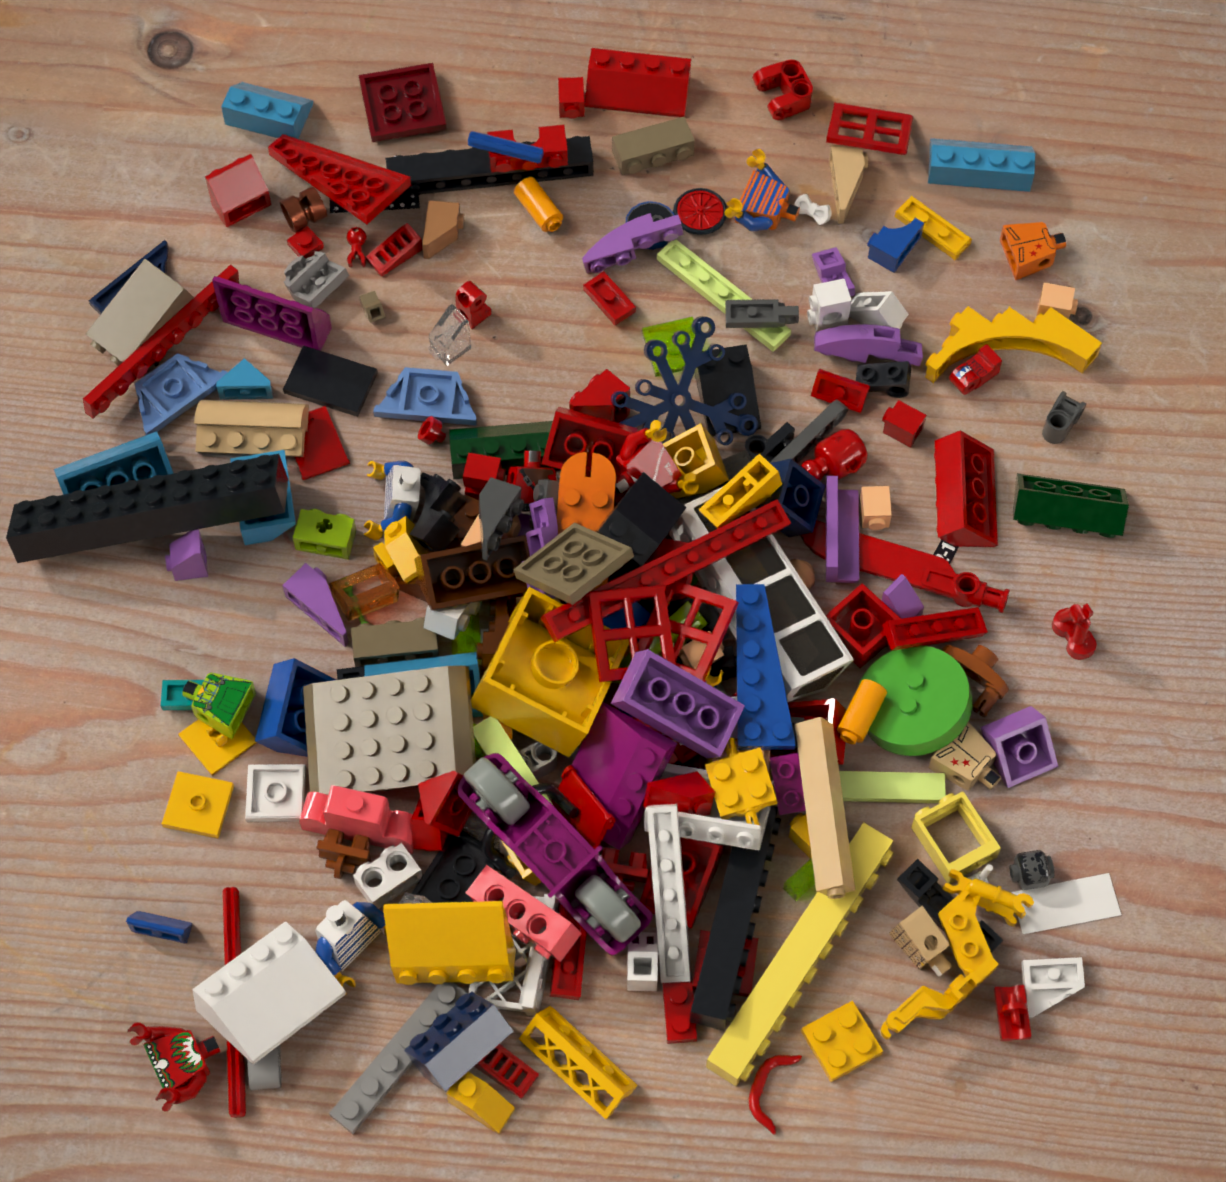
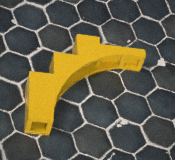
[925,306,1102,383]

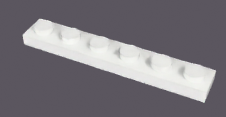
[647,804,692,983]

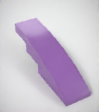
[522,497,558,600]

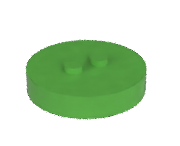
[858,646,973,756]

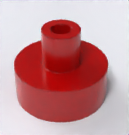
[418,416,446,445]

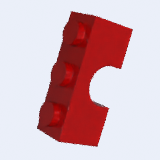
[487,125,568,173]

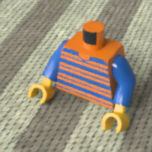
[725,149,800,232]

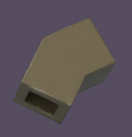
[359,291,386,323]

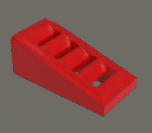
[366,223,423,277]
[474,1044,539,1100]

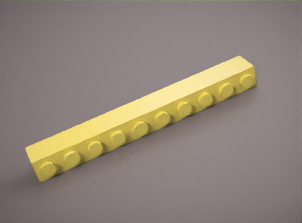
[706,822,894,1087]

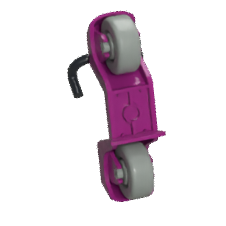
[458,753,653,956]

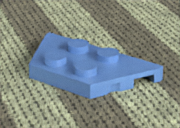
[134,353,228,435]
[373,367,477,426]

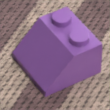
[980,706,1058,788]

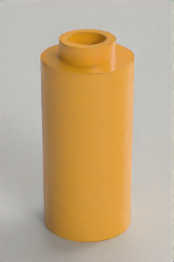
[514,177,563,232]
[837,679,887,745]

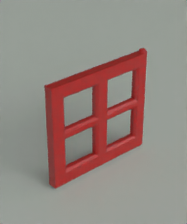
[826,102,913,155]
[638,581,739,682]
[585,585,676,683]

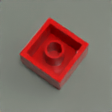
[825,583,901,668]

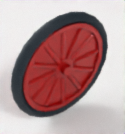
[673,188,727,235]

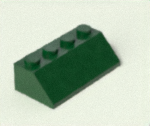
[449,421,561,479]
[1013,473,1129,538]

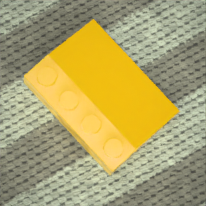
[383,901,516,985]

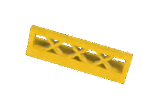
[519,1006,638,1119]

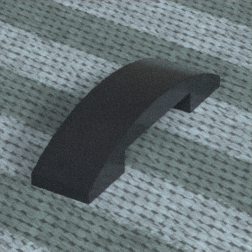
[897,859,1003,953]

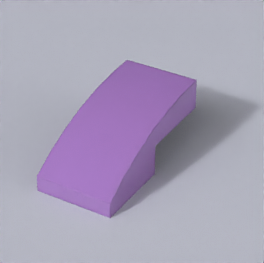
[812,247,855,297]

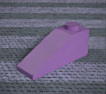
[282,563,349,647]

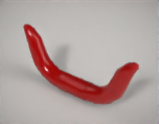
[748,1055,802,1135]

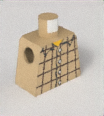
[888,906,953,977]

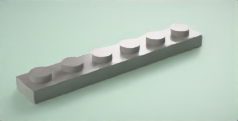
[329,982,468,1135]

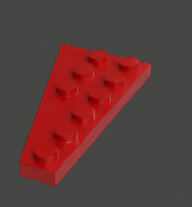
[268,134,411,224]

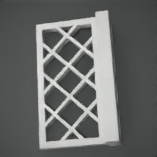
[468,894,559,1016]

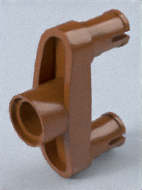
[942,645,1009,717]

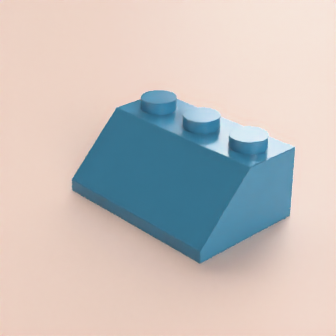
[221,82,314,139]
[230,450,296,545]

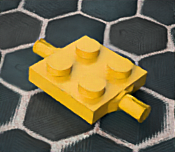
[705,738,778,825]

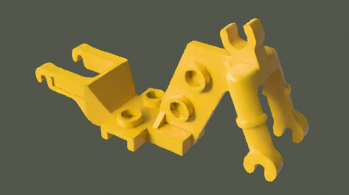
[880,869,1034,1040]

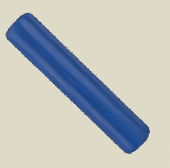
[468,131,544,163]

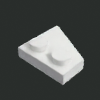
[1021,957,1085,1019]

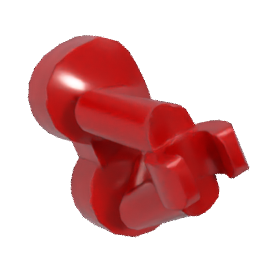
[1052,603,1097,660]

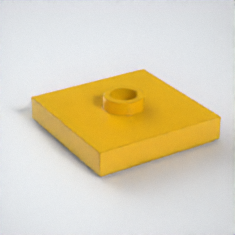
[162,771,234,839]

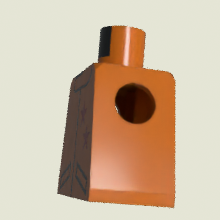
[1000,222,1066,280]

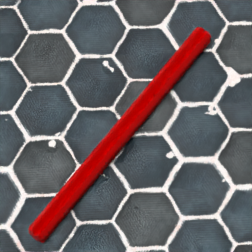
[223,887,246,1118]

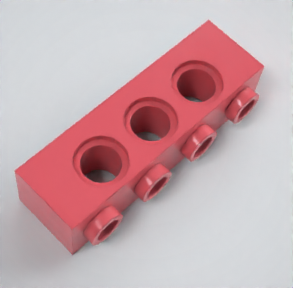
[466,865,582,962]

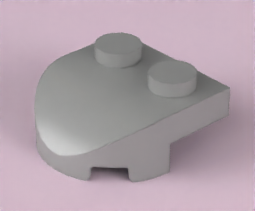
[284,251,350,308]

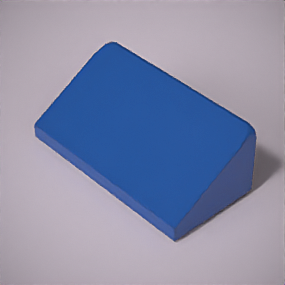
[126,911,192,944]

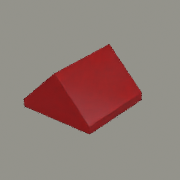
[418,770,472,837]

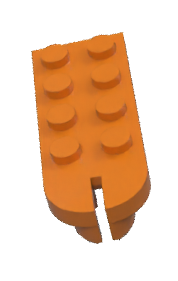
[556,452,616,591]

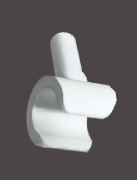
[968,864,993,883]

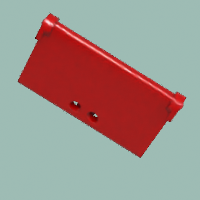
[551,765,616,849]

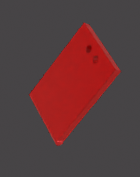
[294,406,350,480]

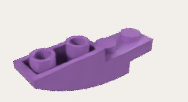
[582,213,684,273]
[814,324,923,367]

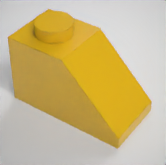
[384,516,427,583]
[446,1071,515,1134]

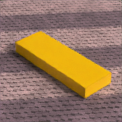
[895,196,972,260]

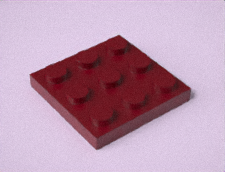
[359,63,447,142]

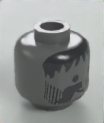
[1009,850,1055,890]

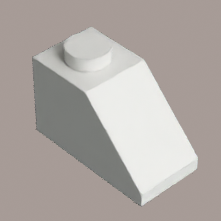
[849,291,909,329]

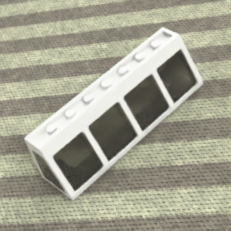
[669,487,854,702]

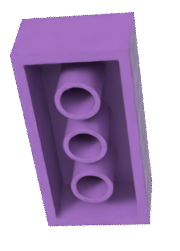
[611,649,745,759]

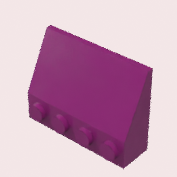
[212,276,332,351]
[572,702,677,850]

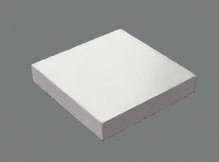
[245,764,306,822]

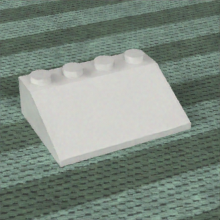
[192,921,346,1065]

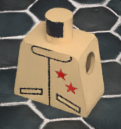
[928,722,1001,790]

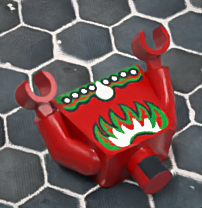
[127,1022,221,1112]

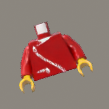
[616,420,699,494]

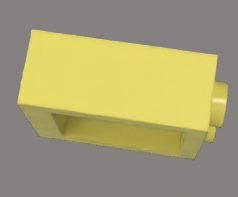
[911,791,1001,884]

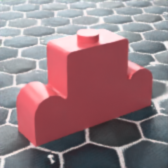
[299,785,414,854]

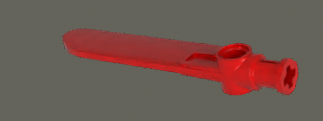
[800,520,1010,614]

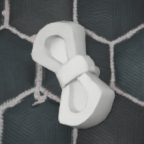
[794,194,832,225]

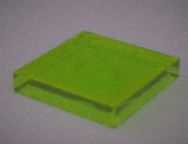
[642,317,704,377]

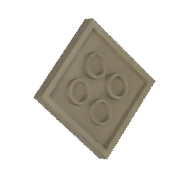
[513,523,634,605]

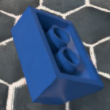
[255,658,336,757]

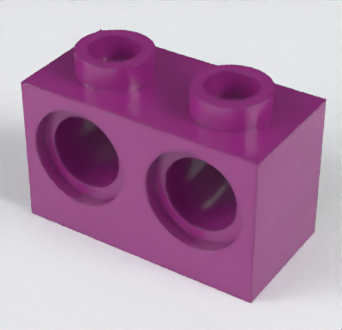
[769,752,806,815]

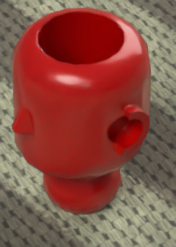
[801,429,868,481]

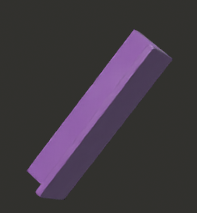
[826,476,859,583]

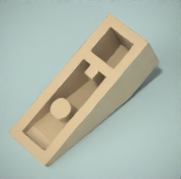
[829,145,868,224]

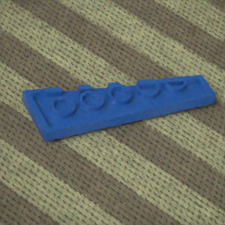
[736,584,795,750]

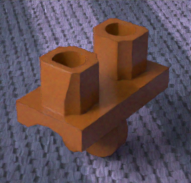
[316,829,371,879]

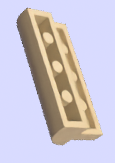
[194,400,309,457]

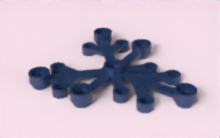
[611,316,758,446]

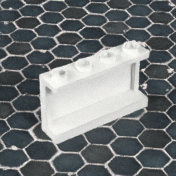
[644,764,773,850]

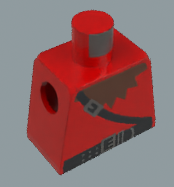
[507,451,557,512]

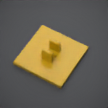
[178,719,257,776]

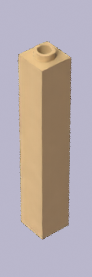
[795,717,855,899]

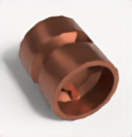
[280,186,327,232]

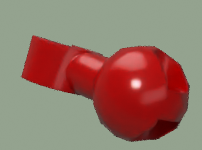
[346,227,367,268]

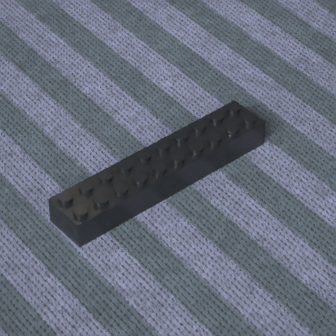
[6,453,288,563]

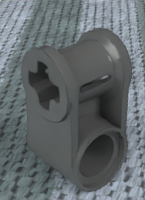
[1042,391,1087,444]

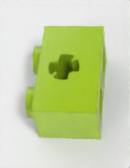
[293,509,357,560]

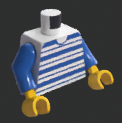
[364,460,421,541]
[315,900,387,995]

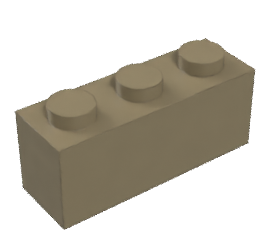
[612,116,695,175]
[351,617,439,667]

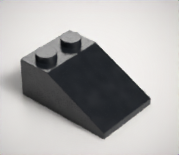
[694,344,761,437]
[595,472,686,570]

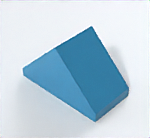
[216,358,273,400]

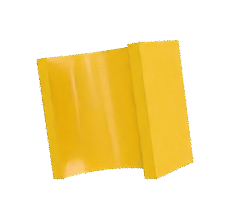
[471,587,629,757]

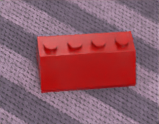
[585,48,691,118]
[934,430,998,547]

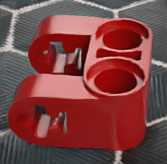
[752,59,813,120]

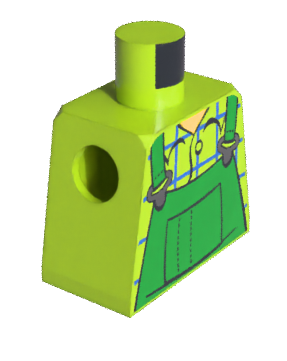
[182,672,256,739]

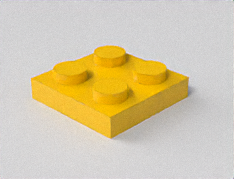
[801,1000,883,1082]

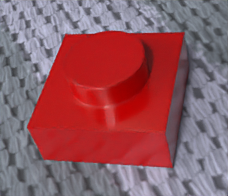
[287,226,324,259]

